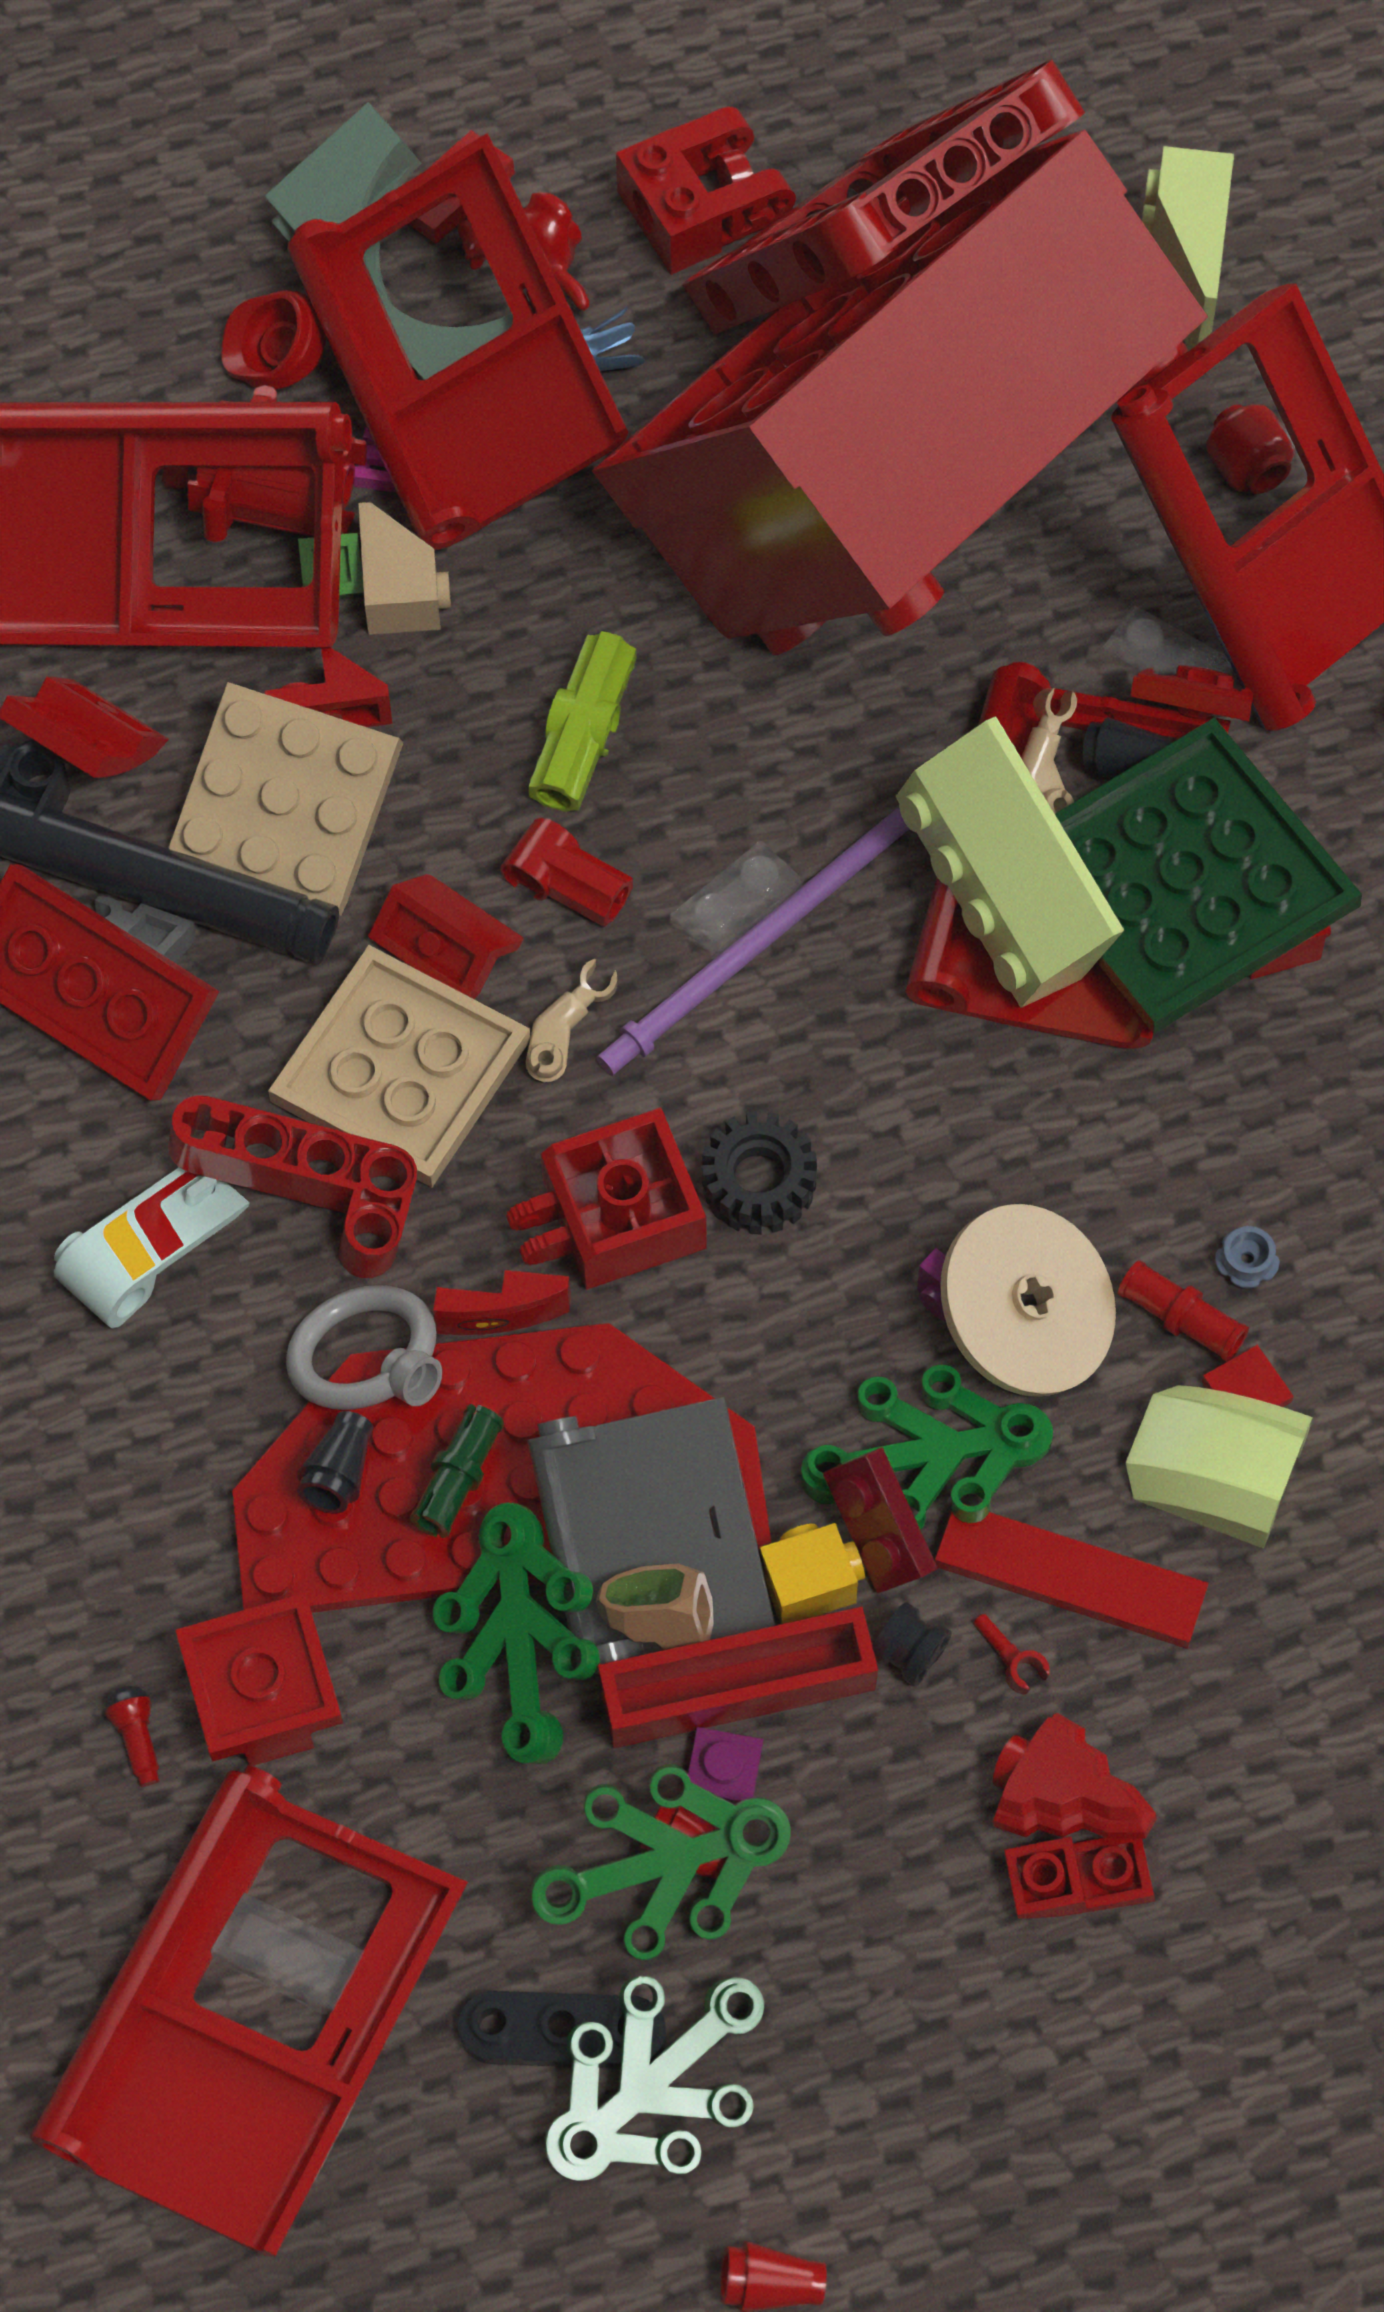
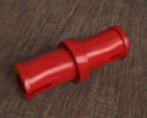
[1118,1260,1249,1362]

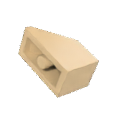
[359,502,451,635]

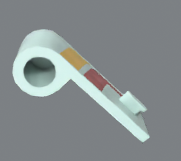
[54,1167,250,1328]

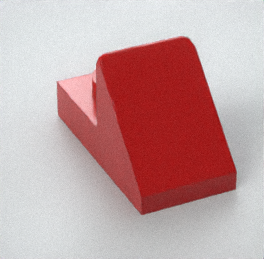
[265,647,393,727]

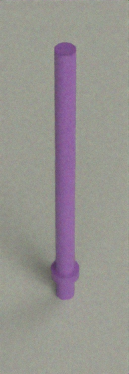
[596,808,909,1076]

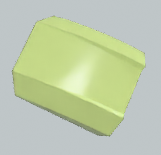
[1126,1385,1313,1549]

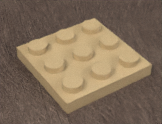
[169,682,404,916]
[268,945,530,1188]

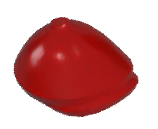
[222,290,326,389]

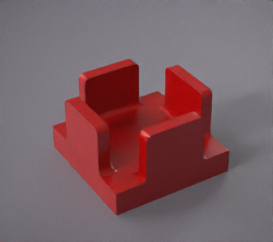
[175,1592,343,1766]

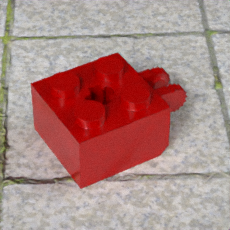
[506,1107,707,1290]

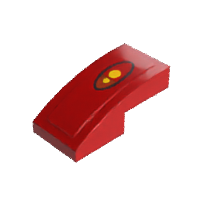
[433,1270,571,1335]

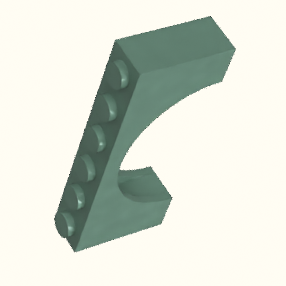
[265,102,535,380]

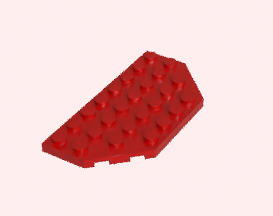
[232,1323,772,1613]

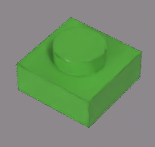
[298,533,364,599]

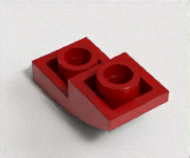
[1004,1836,1155,1919]

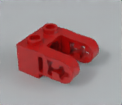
[616,107,796,275]

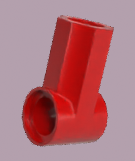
[500,817,633,927]

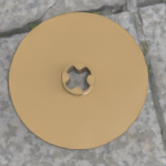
[941,1204,1116,1397]

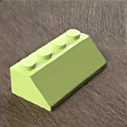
[896,716,1124,1008]

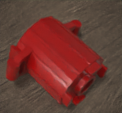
[188,386,367,542]

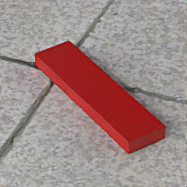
[935,1503,1209,1649]

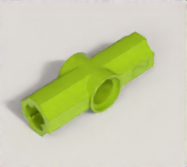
[529,631,637,812]

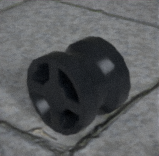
[873,1602,952,1687]

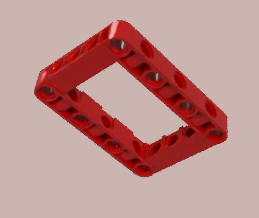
[682,59,1085,334]

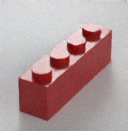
[598,1606,878,1749]

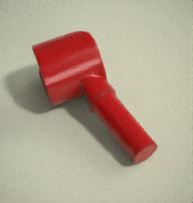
[973,1613,1050,1695]

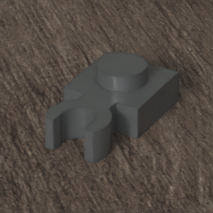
[95,896,196,963]

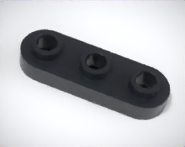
[458,1991,666,2069]

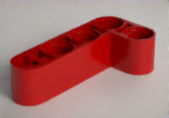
[168,1095,417,1278]

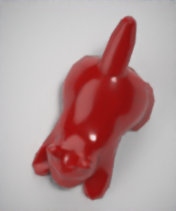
[458,192,590,311]

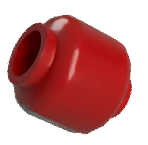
[1206,404,1295,494]

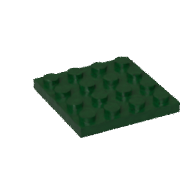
[1055,717,1362,1034]

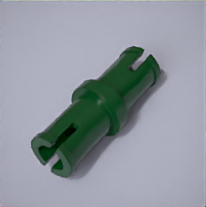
[410,1404,504,1538]

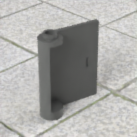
[527,1397,776,1674]

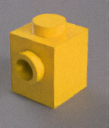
[760,1523,865,1624]

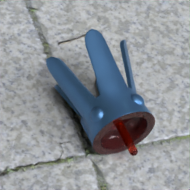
[580,307,645,371]

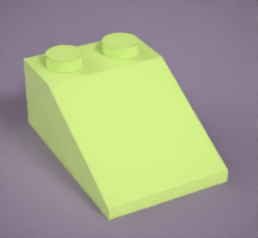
[1142,146,1234,350]

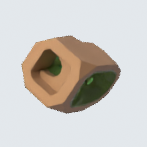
[596,1564,714,1650]

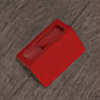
[368,874,524,999]

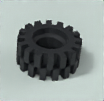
[701,1111,817,1235]

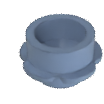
[1215,1226,1280,1288]

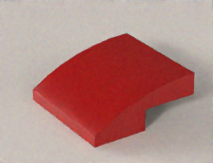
[0,676,169,778]

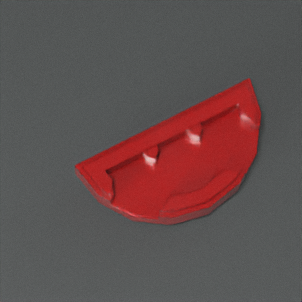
[1130,665,1253,722]

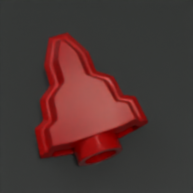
[992,1713,1157,1839]

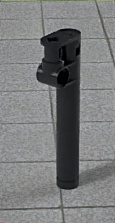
[0,740,339,964]

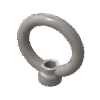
[286,1285,442,1410]

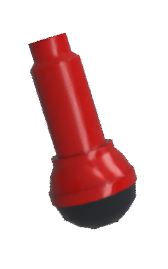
[105,1685,160,1788]

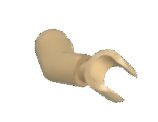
[1021,688,1077,814]
[526,959,617,1082]

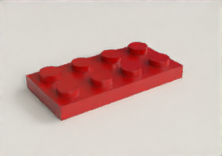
[0,864,220,1101]

